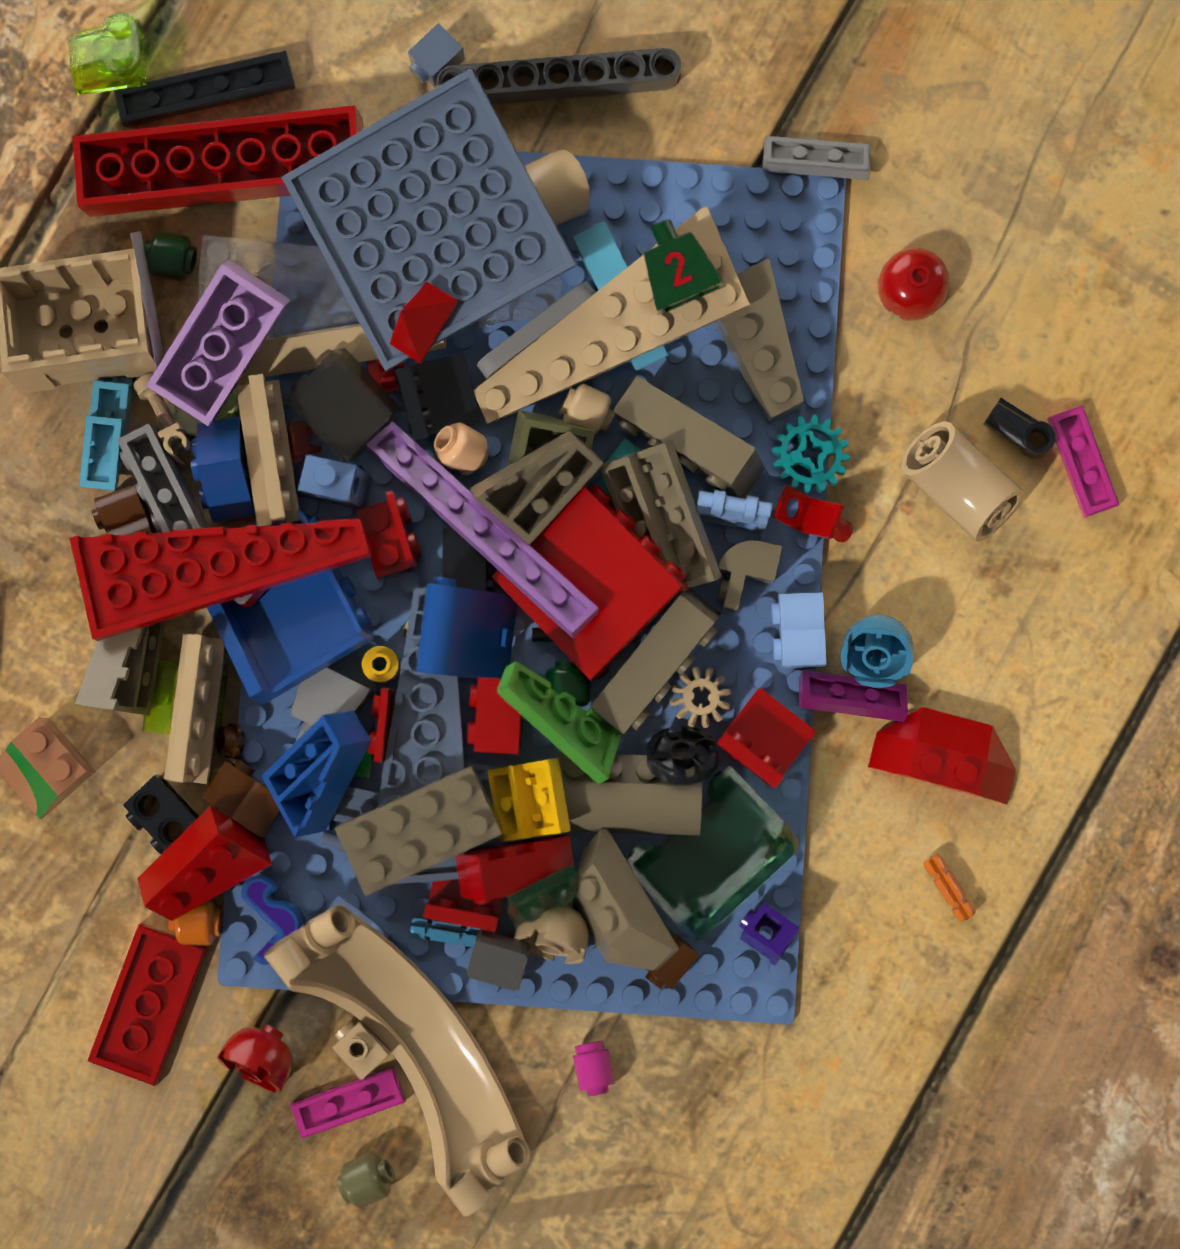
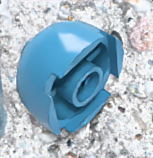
[840,614,914,688]

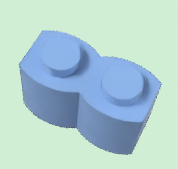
[771,592,826,668]

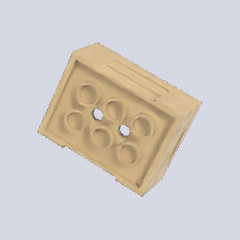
[0,249,156,394]

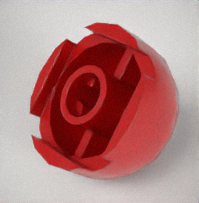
[877,248,949,321]
[217,1024,293,1093]

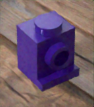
[739,902,800,966]

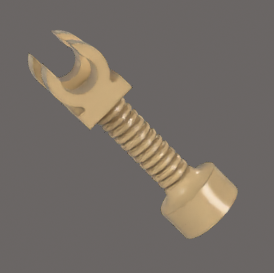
[133,372,195,468]

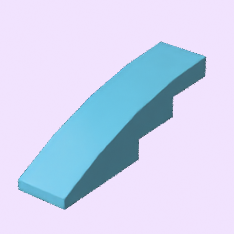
[572,221,668,371]
[79,376,135,491]

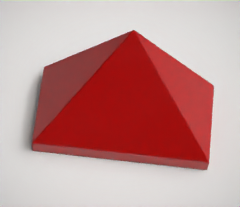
[390,281,459,364]

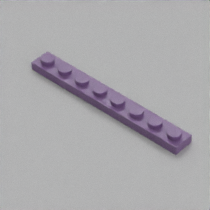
[366,421,599,638]

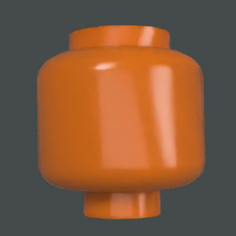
[168,899,223,946]

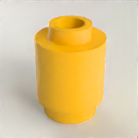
[362,646,401,684]

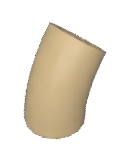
[525,149,590,227]
[901,421,1024,542]

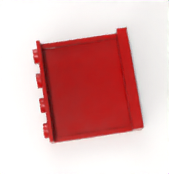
[491,484,690,680]

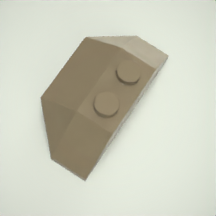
[571,828,679,971]

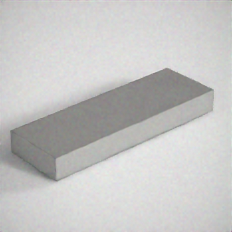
[763,136,871,180]

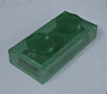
[507,864,579,928]

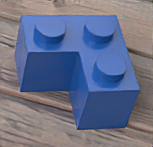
[191,416,255,522]

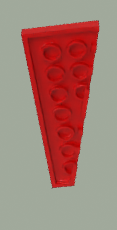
[69,519,372,641]

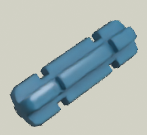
[410,916,482,947]

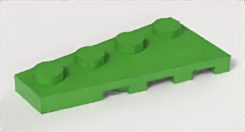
[497,661,622,784]

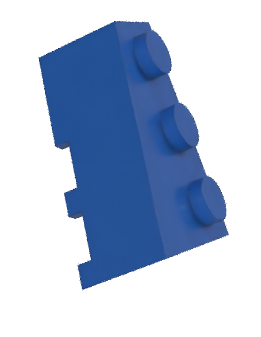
[261,710,371,837]

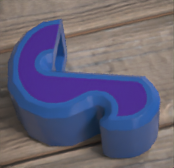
[241,874,307,965]

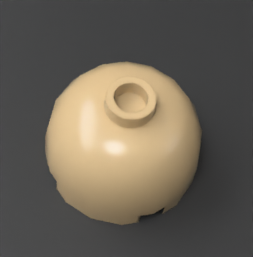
[514,898,589,964]

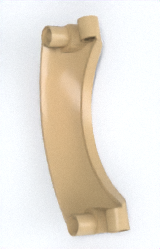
[264,905,531,1216]

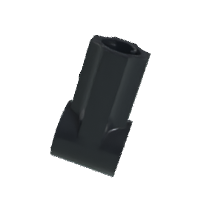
[983,398,1056,458]

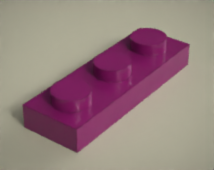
[799,670,908,722]

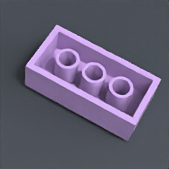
[146,260,291,426]

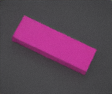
[1047,405,1120,518]
[290,1067,406,1139]

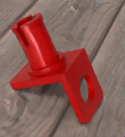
[773,485,853,543]

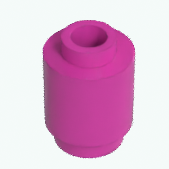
[573,1041,615,1096]

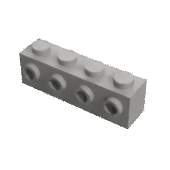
[117,423,208,533]

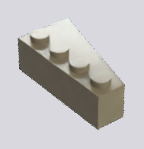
[715,258,804,425]
[613,376,765,498]
[590,588,721,734]

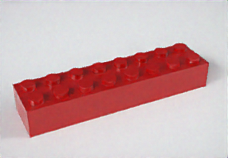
[72,105,364,217]

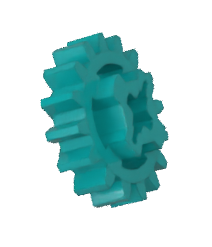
[771,415,850,494]

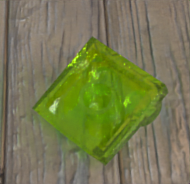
[68,12,147,95]

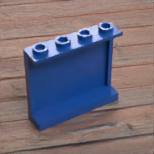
[207,509,375,705]

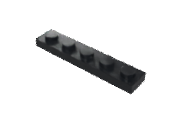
[114,50,296,127]

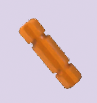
[924,854,976,922]

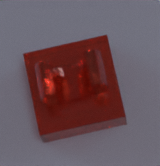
[286,420,323,463]

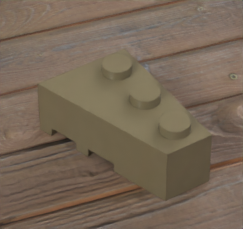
[470,430,603,545]
[75,620,166,716]

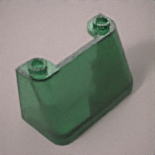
[626,765,800,941]

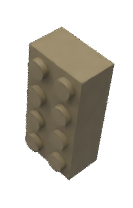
[335,764,503,896]

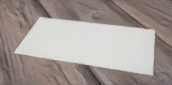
[130,231,164,369]

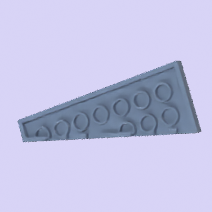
[376,587,471,884]

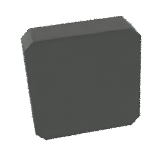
[467,930,531,991]

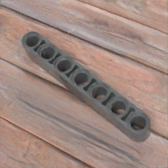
[437,48,681,104]

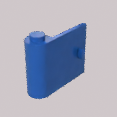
[416,577,517,679]

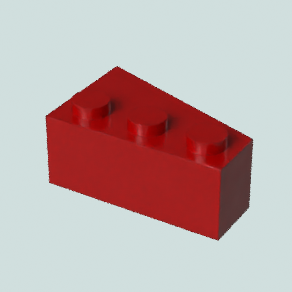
[137,806,272,921]
[455,834,576,904]

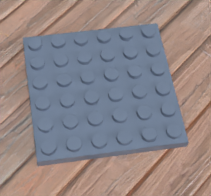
[281,68,577,371]

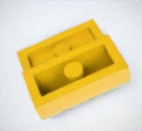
[487,758,571,842]

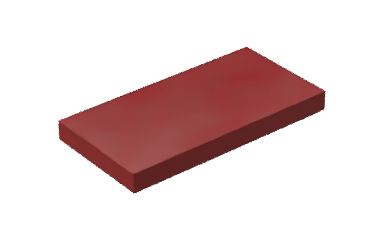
[87,923,208,1086]

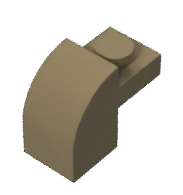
[717,540,782,613]

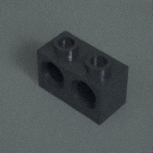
[123,775,199,854]

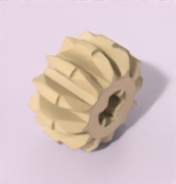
[670,667,731,728]

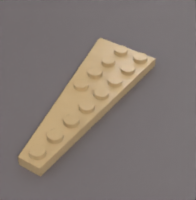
[473,206,751,424]

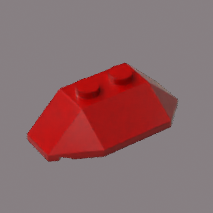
[867,707,1016,805]

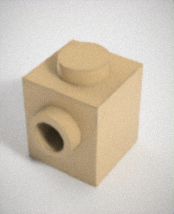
[332,1020,391,1080]

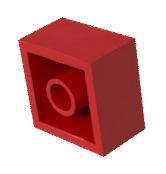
[468,677,523,755]

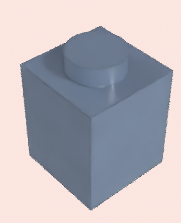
[408,23,465,88]

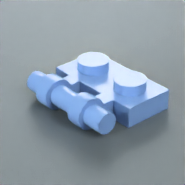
[696,490,772,533]

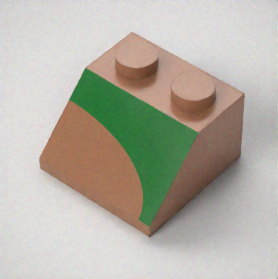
[0,717,96,819]

